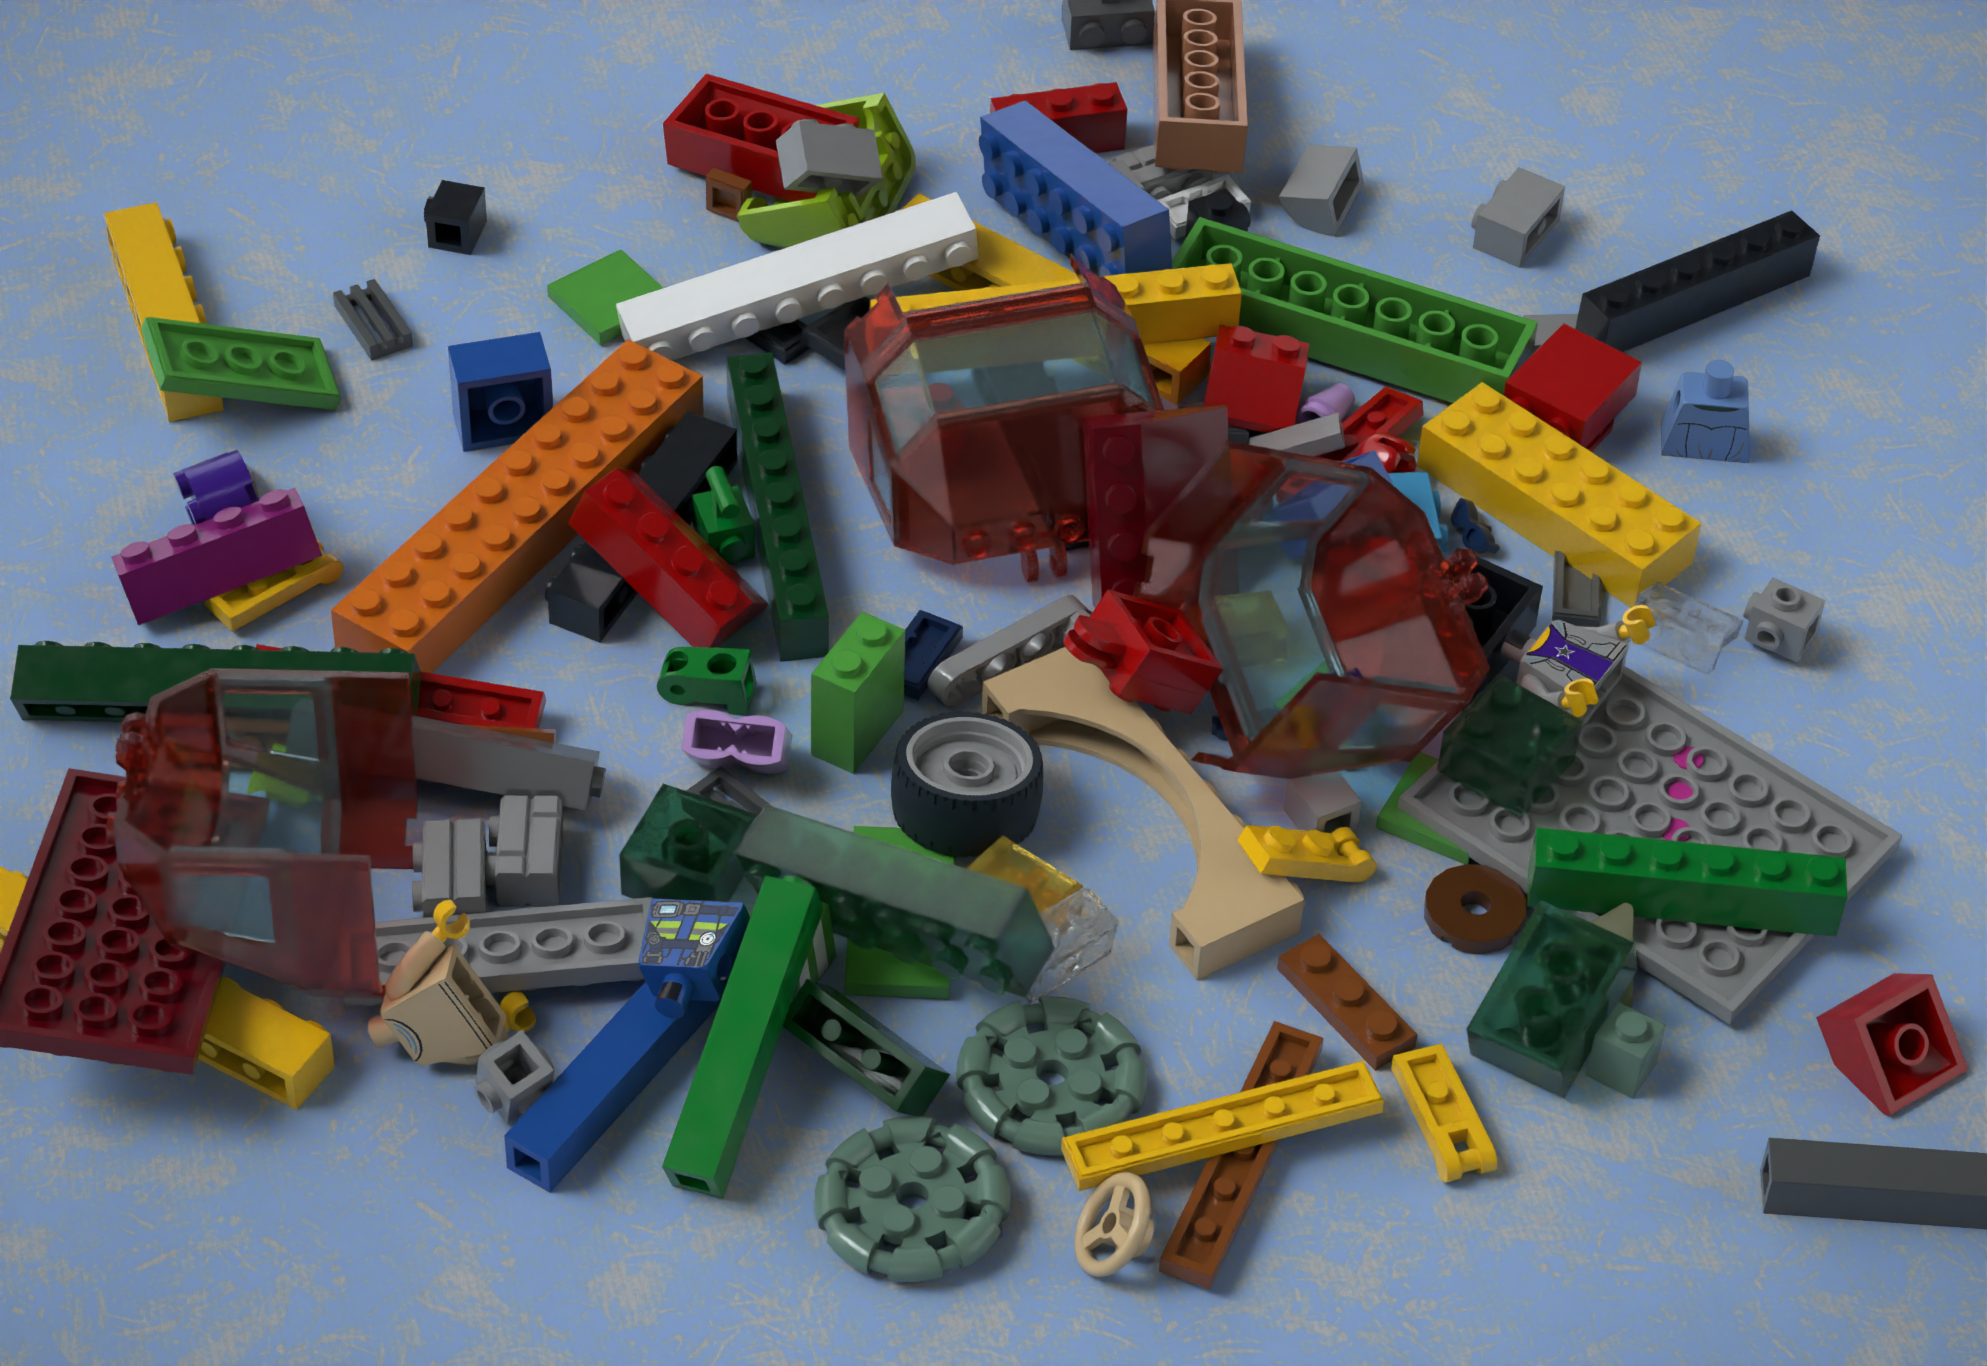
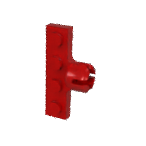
[1273,386,1424,497]

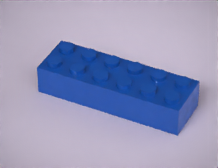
[979,101,1172,277]

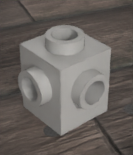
[1743,578,1825,663]
[474,1030,554,1124]

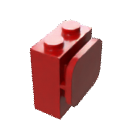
[1503,323,1642,452]

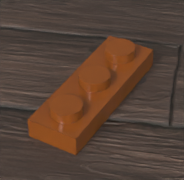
[1277,934,1418,1070]

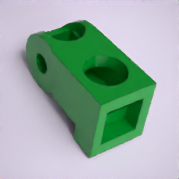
[657,647,757,715]

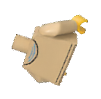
[368,900,536,1066]

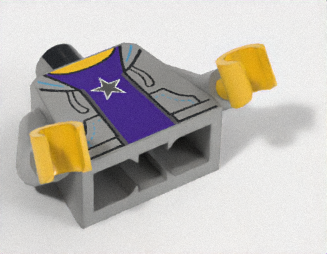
[1501,605,1656,734]

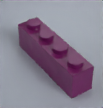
[111,488,322,625]

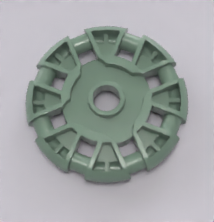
[956,996,1148,1156]
[814,1116,1011,1282]

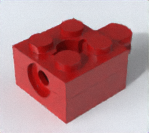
[1063,589,1223,715]

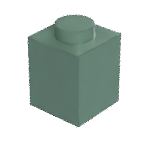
[1586,1002,1666,1099]

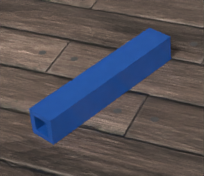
[504,982,721,1193]

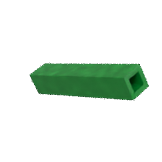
[662,875,823,1199]

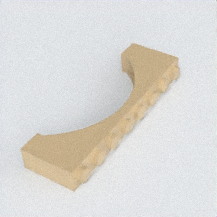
[982,647,1305,980]

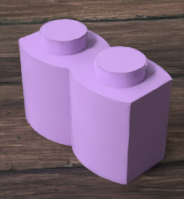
[681,710,792,774]

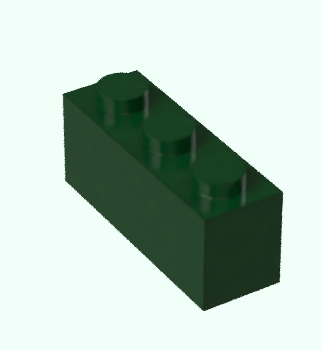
[783,979,950,1116]

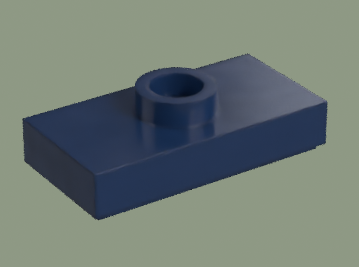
[904,610,963,700]

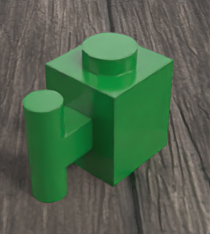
[692,466,755,563]

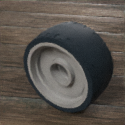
[891,711,1043,857]

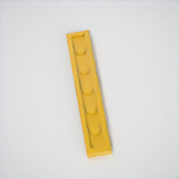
[1061,1061,1384,1191]

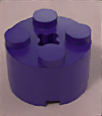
[173,450,260,525]

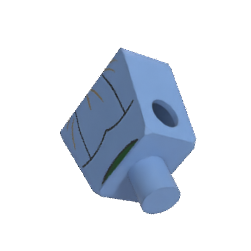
[1661,360,1750,463]

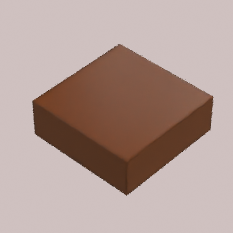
[706,167,752,221]

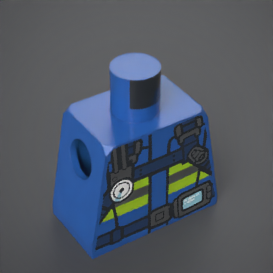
[638,899,750,1018]

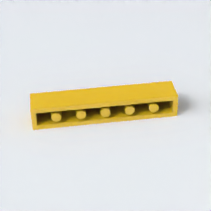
[104,202,224,422]

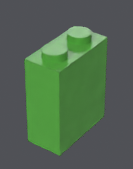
[811,611,905,774]

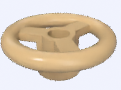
[1074,1172,1154,1277]

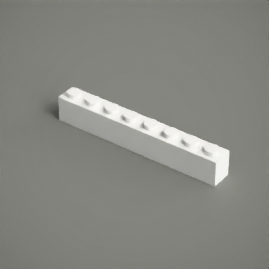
[616,192,979,361]

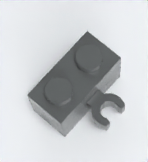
[1061,0,1155,50]

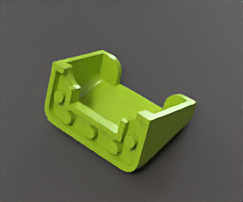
[737,92,916,248]

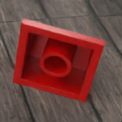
[1203,324,1309,433]
[1816,973,1969,1115]

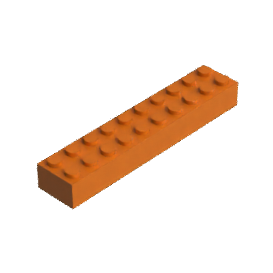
[331,339,704,673]

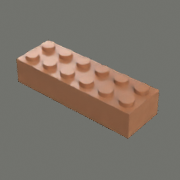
[1153,0,1248,174]

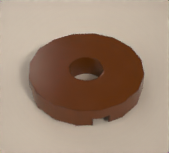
[1424,864,1526,954]

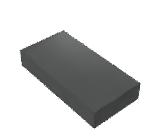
[1551,550,1602,627]

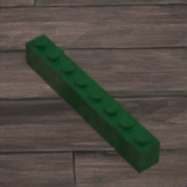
[726,352,829,662]
[10,641,422,723]

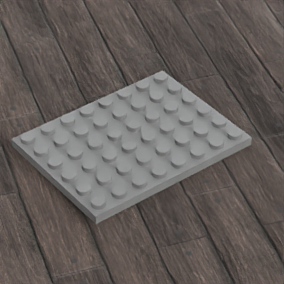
[1397,666,1902,1025]

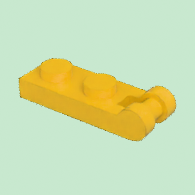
[204,540,343,632]
[1237,825,1377,883]
[1391,1043,1497,1183]

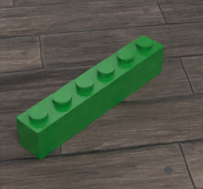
[1527,827,1848,937]

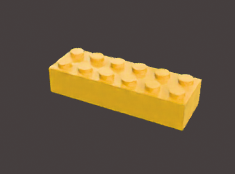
[1417,382,1701,608]

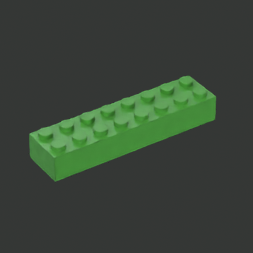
[1172,217,1538,403]

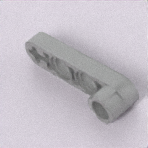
[928,595,1092,707]

